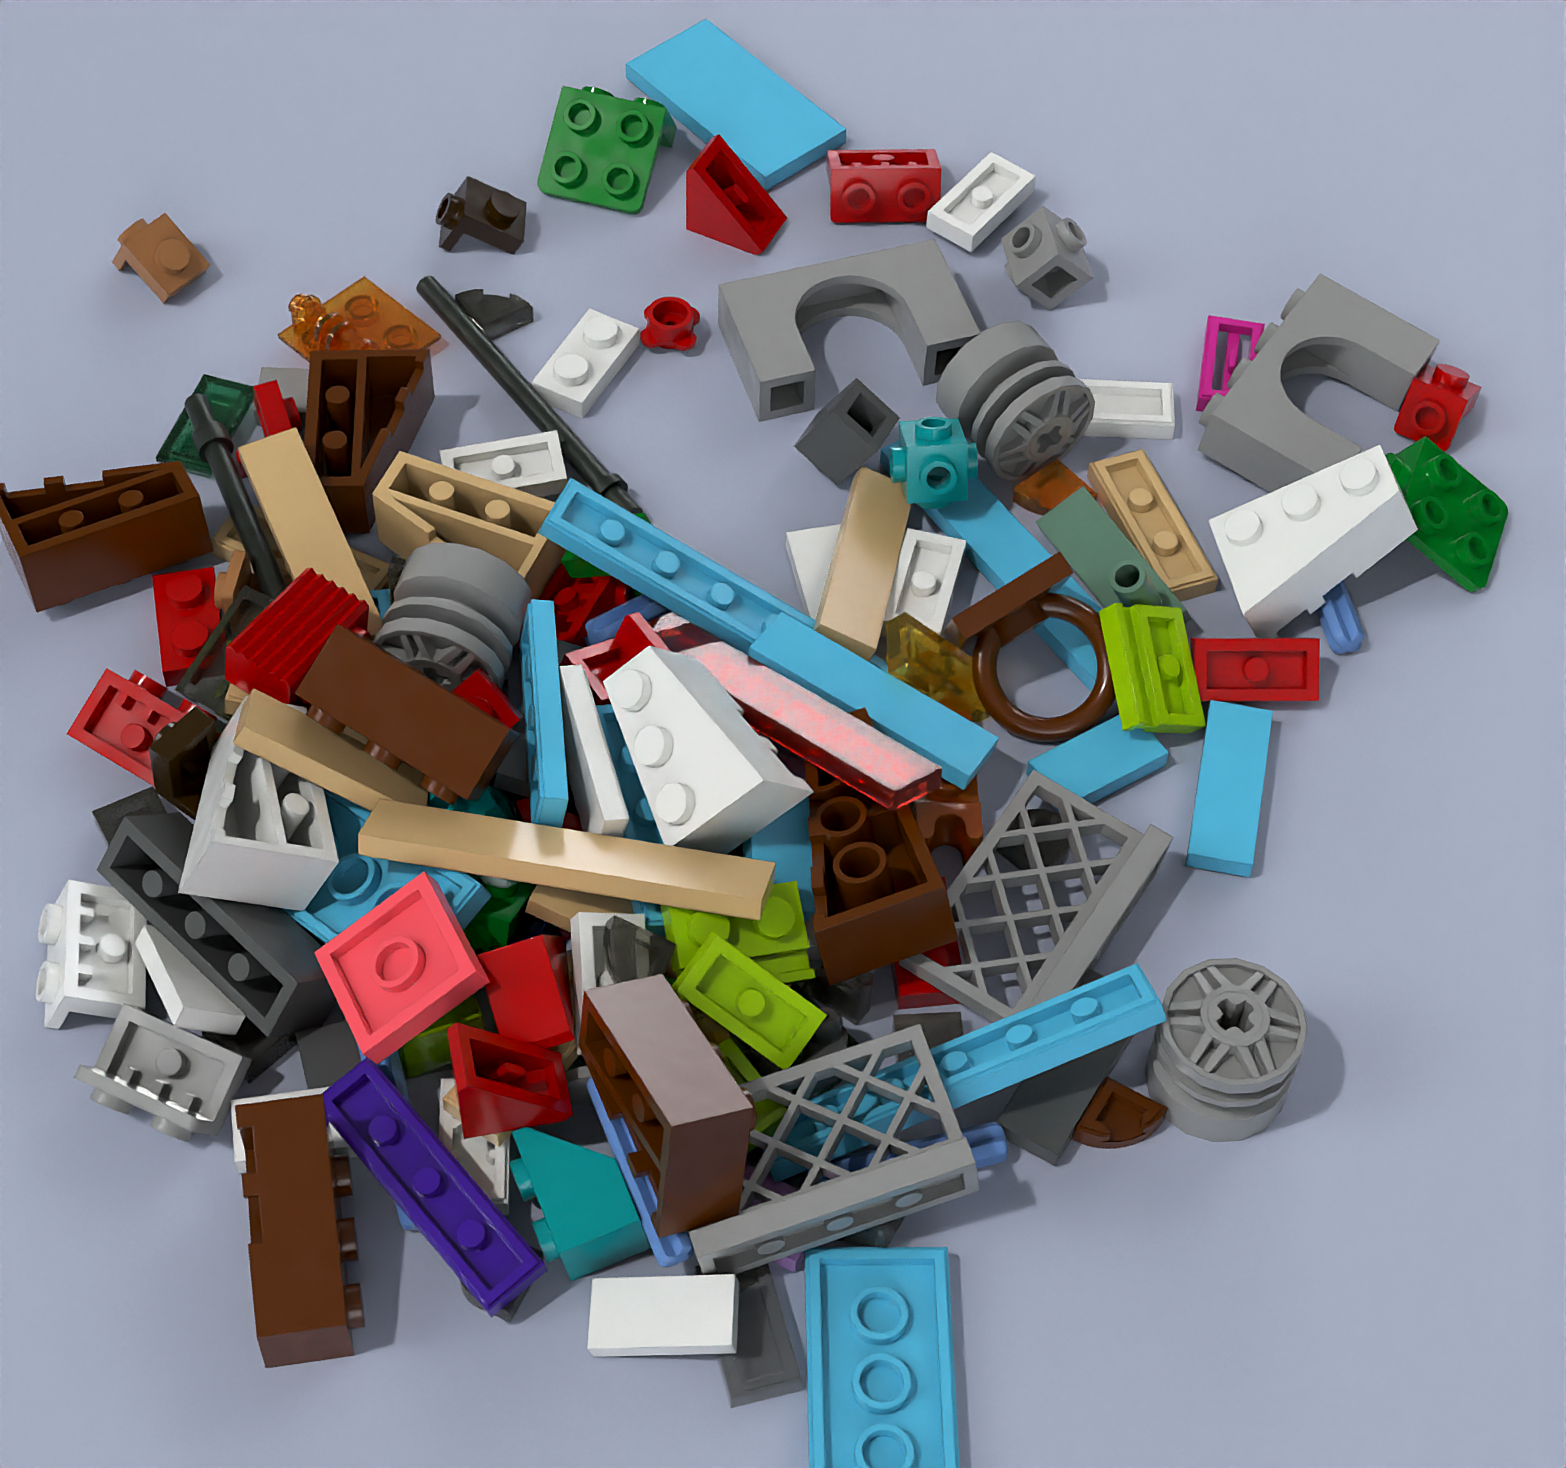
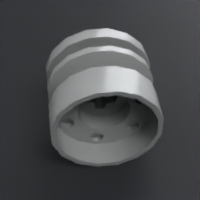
[936,321,1095,481]
[374,542,532,692]
[1145,958,1308,1142]

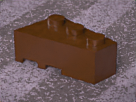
[304,349,435,533]
[0,461,214,613]
[294,624,520,805]
[579,974,757,1238]
[235,1094,365,1368]

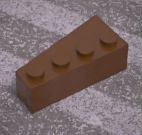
[803,707,958,986]

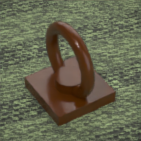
[943,551,1116,742]

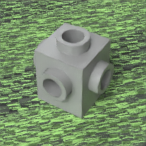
[1001,206,1093,311]

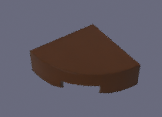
[1072,1076,1168,1149]

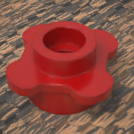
[640,296,700,351]

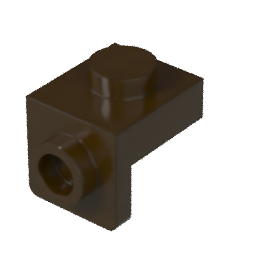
[435,176,527,255]
[149,706,217,821]

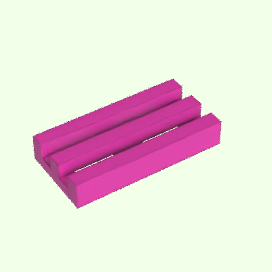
[1196,315,1265,412]

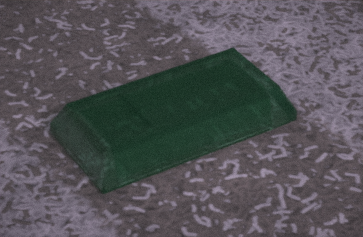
[155,374,254,478]

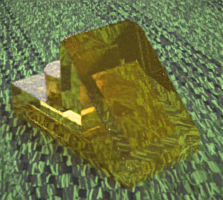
[886,612,990,722]

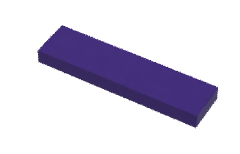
[322,1057,548,1318]

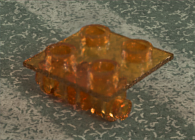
[278,276,441,363]

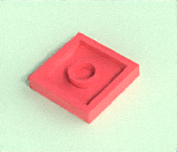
[314,871,490,1065]

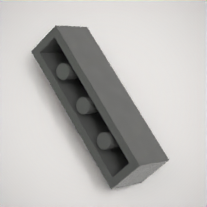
[97,812,337,1037]

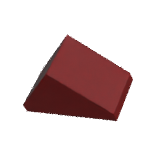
[686,134,787,255]
[476,934,575,1049]
[447,1022,573,1139]

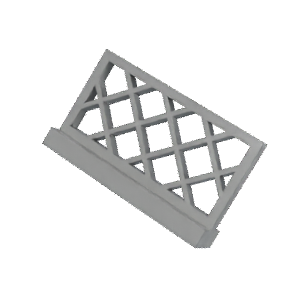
[898,769,1174,1023]
[688,1024,979,1275]

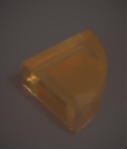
[1012,459,1098,516]

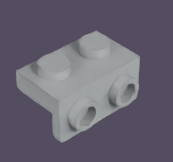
[74,1003,252,1142]

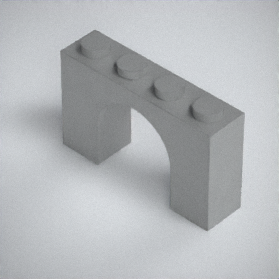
[718,239,981,422]
[1197,273,1440,493]

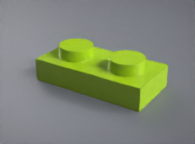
[672,931,827,1070]

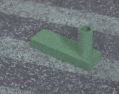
[1036,486,1192,624]

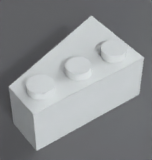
[1208,445,1418,638]
[603,646,814,854]
[178,696,339,911]

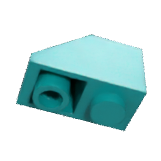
[509,1127,651,1281]

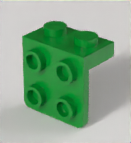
[537,86,677,214]
[1385,436,1508,592]

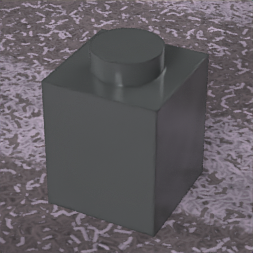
[794,378,900,486]

